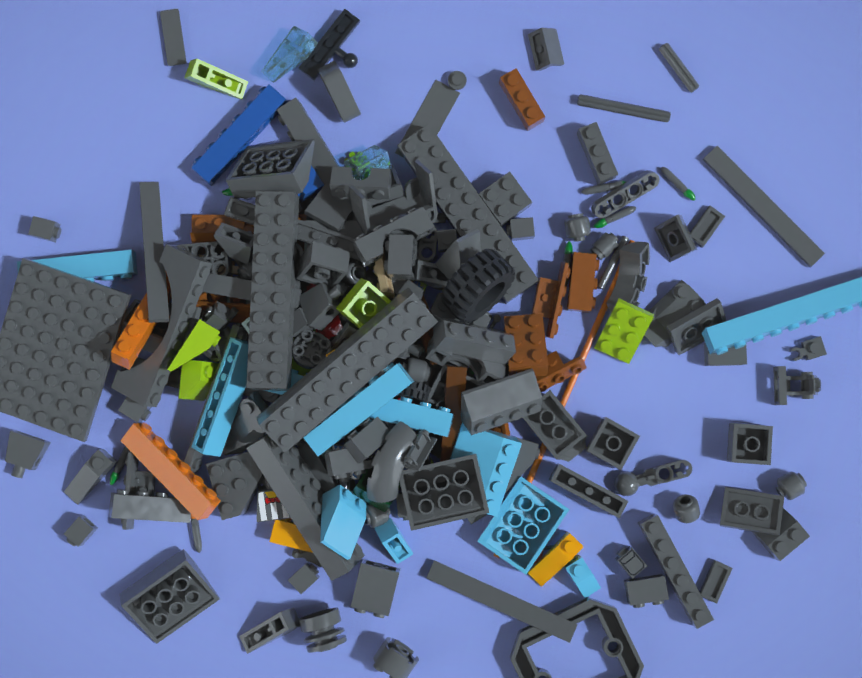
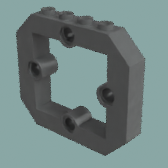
[510,597,644,678]

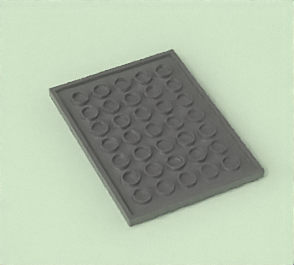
[0,258,131,442]

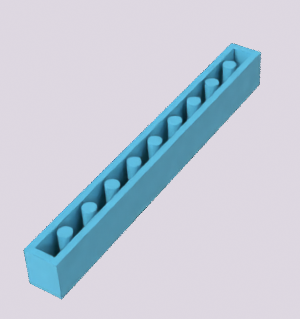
[702,277,862,355]
[264,369,454,437]

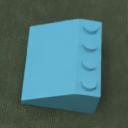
[449,423,522,517]
[478,477,570,575]

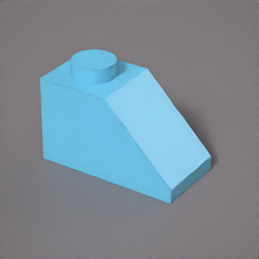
[374,517,413,564]
[564,555,601,598]

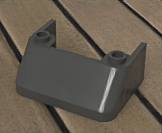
[348,160,438,243]

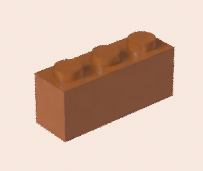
[499,68,545,131]
[567,252,600,313]

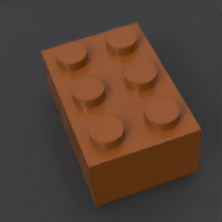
[504,314,548,376]

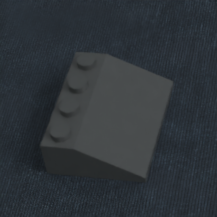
[226,139,315,199]
[400,454,490,531]
[120,549,220,644]

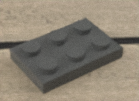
[667,298,726,355]
[720,487,785,536]

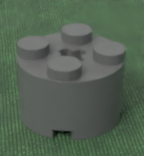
[373,637,419,678]

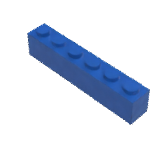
[191,84,288,186]

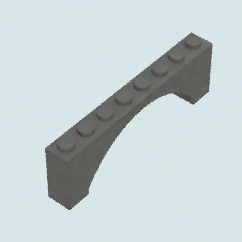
[111,244,213,407]

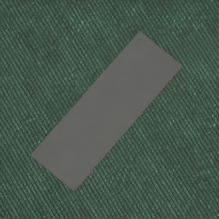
[395,80,460,157]

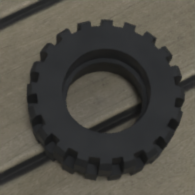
[441,249,515,323]

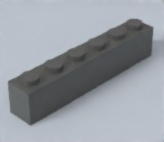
[637,514,714,629]

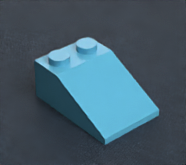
[320,485,366,560]

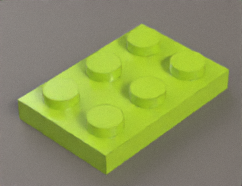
[594,298,654,364]

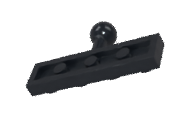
[299,9,360,80]

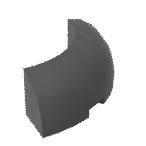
[606,241,650,312]
[367,421,417,503]

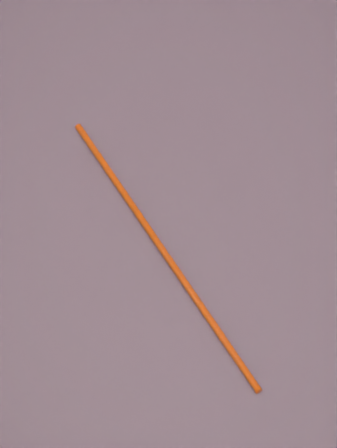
[493,240,635,558]

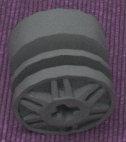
[299,607,347,653]

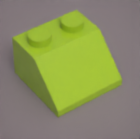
[179,360,219,401]

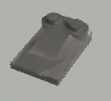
[644,280,706,347]
[523,390,587,462]
[222,391,268,455]

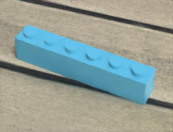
[17,250,138,282]
[191,337,249,457]
[303,363,414,456]

